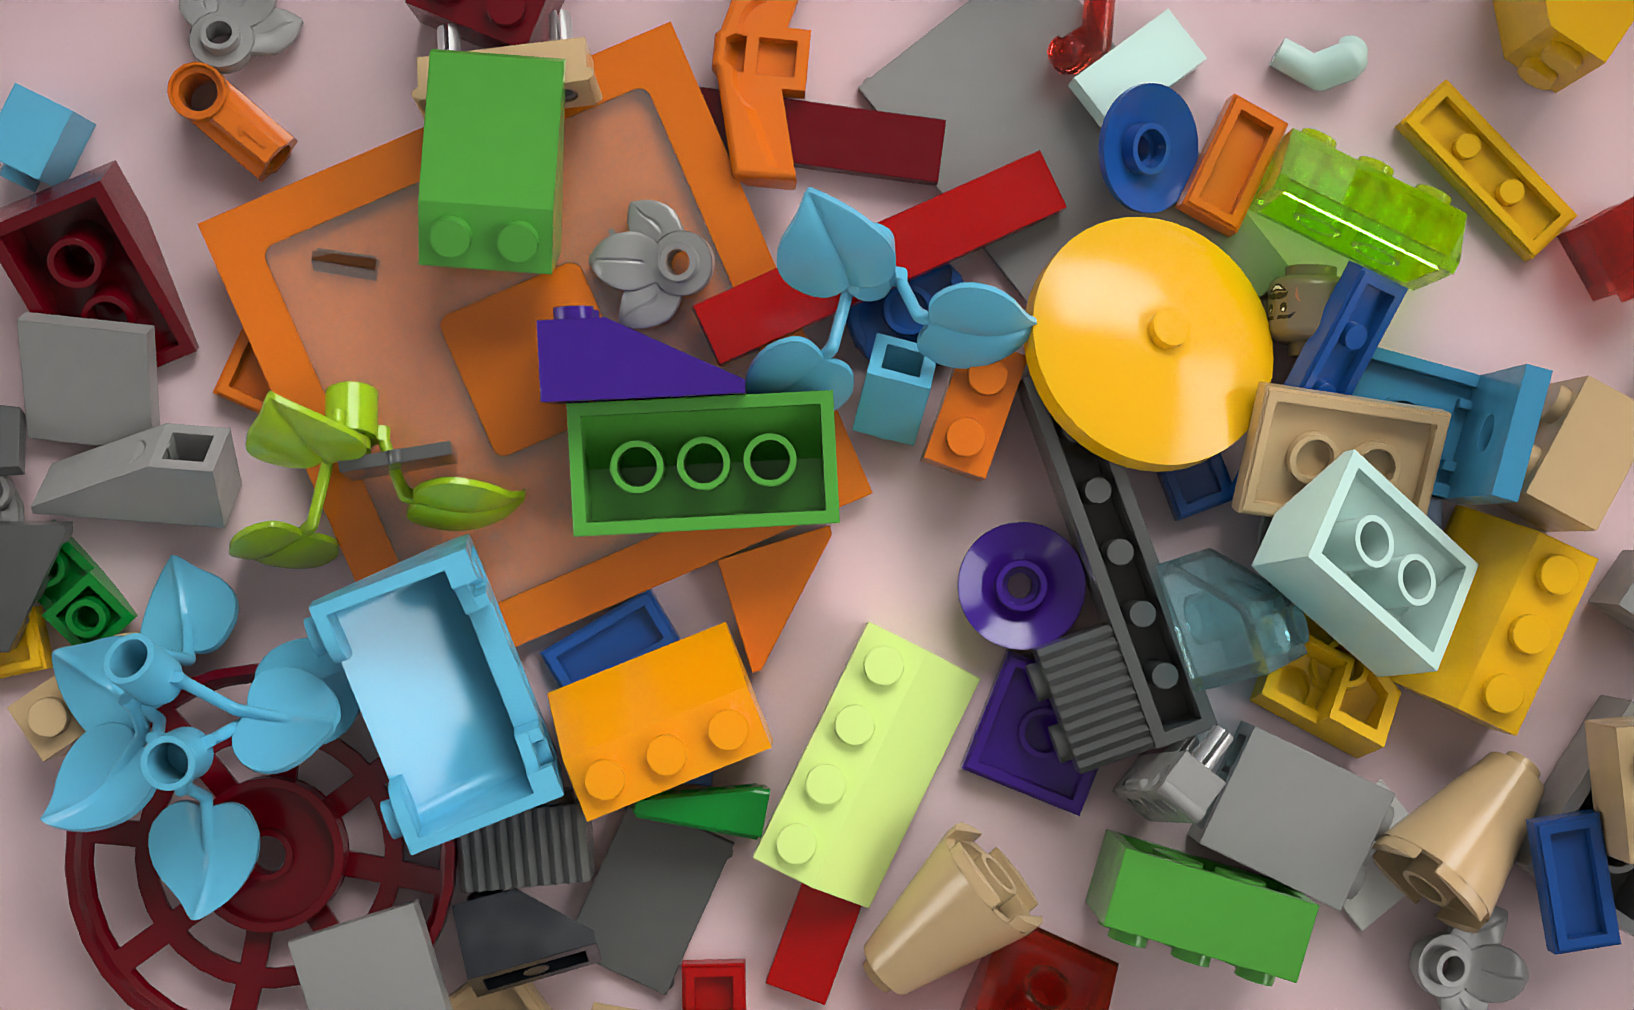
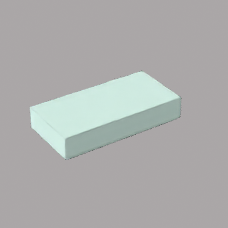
[1068,9,1207,128]

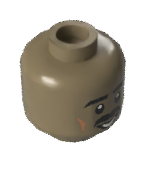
[1267,264,1340,358]

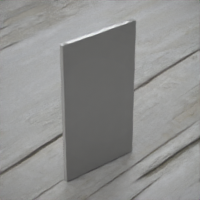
[858,0,1288,304]

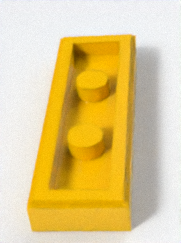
[1395,79,1578,262]

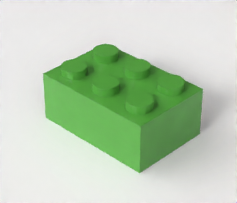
[1085,829,1319,986]

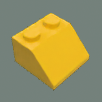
[1493,0,1634,93]

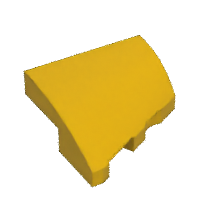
[1249,604,1401,759]

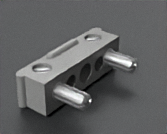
[1112,725,1233,824]

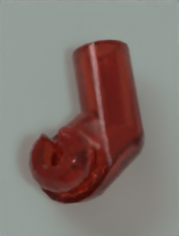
[1047,0,1116,75]

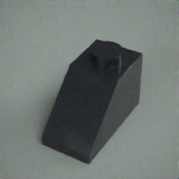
[452,888,603,997]

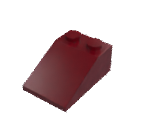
[0,160,199,367]

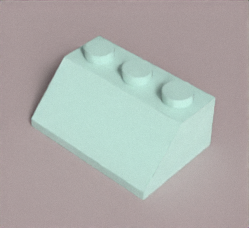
[1251,449,1479,677]

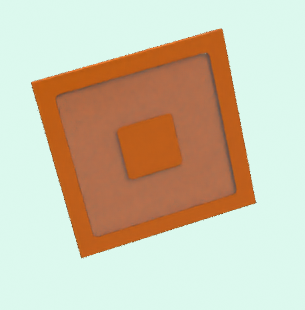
[198,21,873,647]

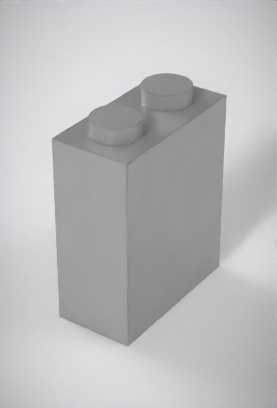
[1187,720,1396,911]

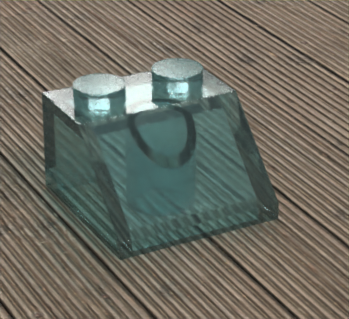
[1156,547,1309,692]

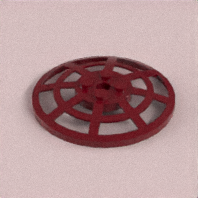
[64,663,458,1010]

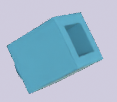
[0,83,96,192]
[852,333,936,446]

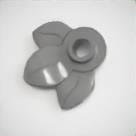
[179,0,304,74]
[588,200,715,329]
[1409,906,1529,1010]

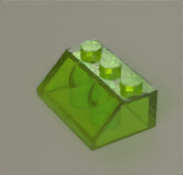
[1248,128,1467,291]

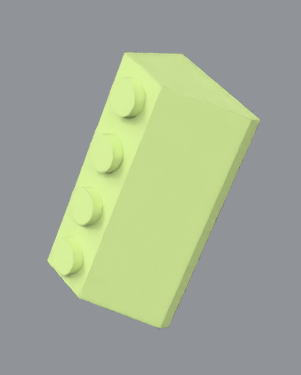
[753,622,981,908]

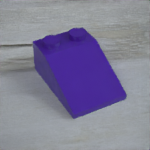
[536,306,746,404]

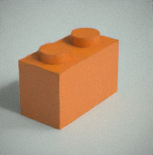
[920,352,1027,481]

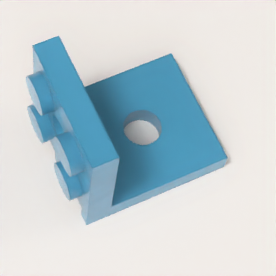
[1352,347,1553,505]

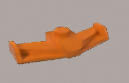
[712,0,811,190]

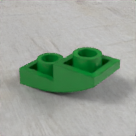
[37,519,138,645]

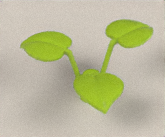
[229,381,526,569]

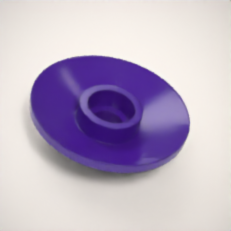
[957,522,1086,650]

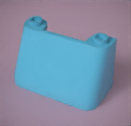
[304,534,564,856]

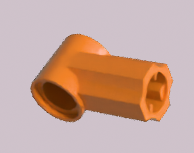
[167,62,298,182]

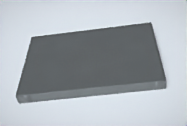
[576,804,734,995]

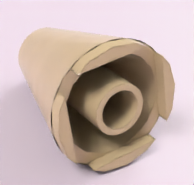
[1372,751,1545,933]
[863,822,1043,995]

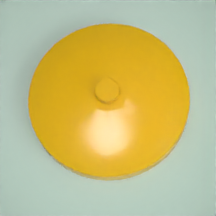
[1024,217,1274,472]

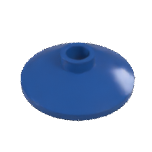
[1098,83,1198,213]

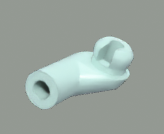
[1269,35,1368,91]

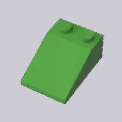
[418,49,566,275]

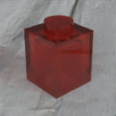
[1557,196,1634,303]

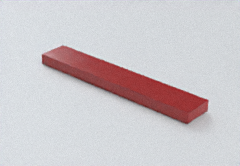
[692,150,1067,367]

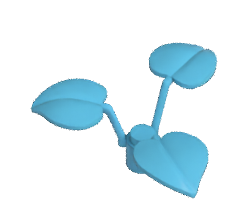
[745,187,1037,411]
[40,555,341,832]
[52,636,360,921]

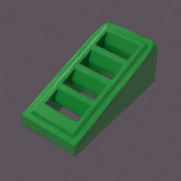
[630,783,770,840]

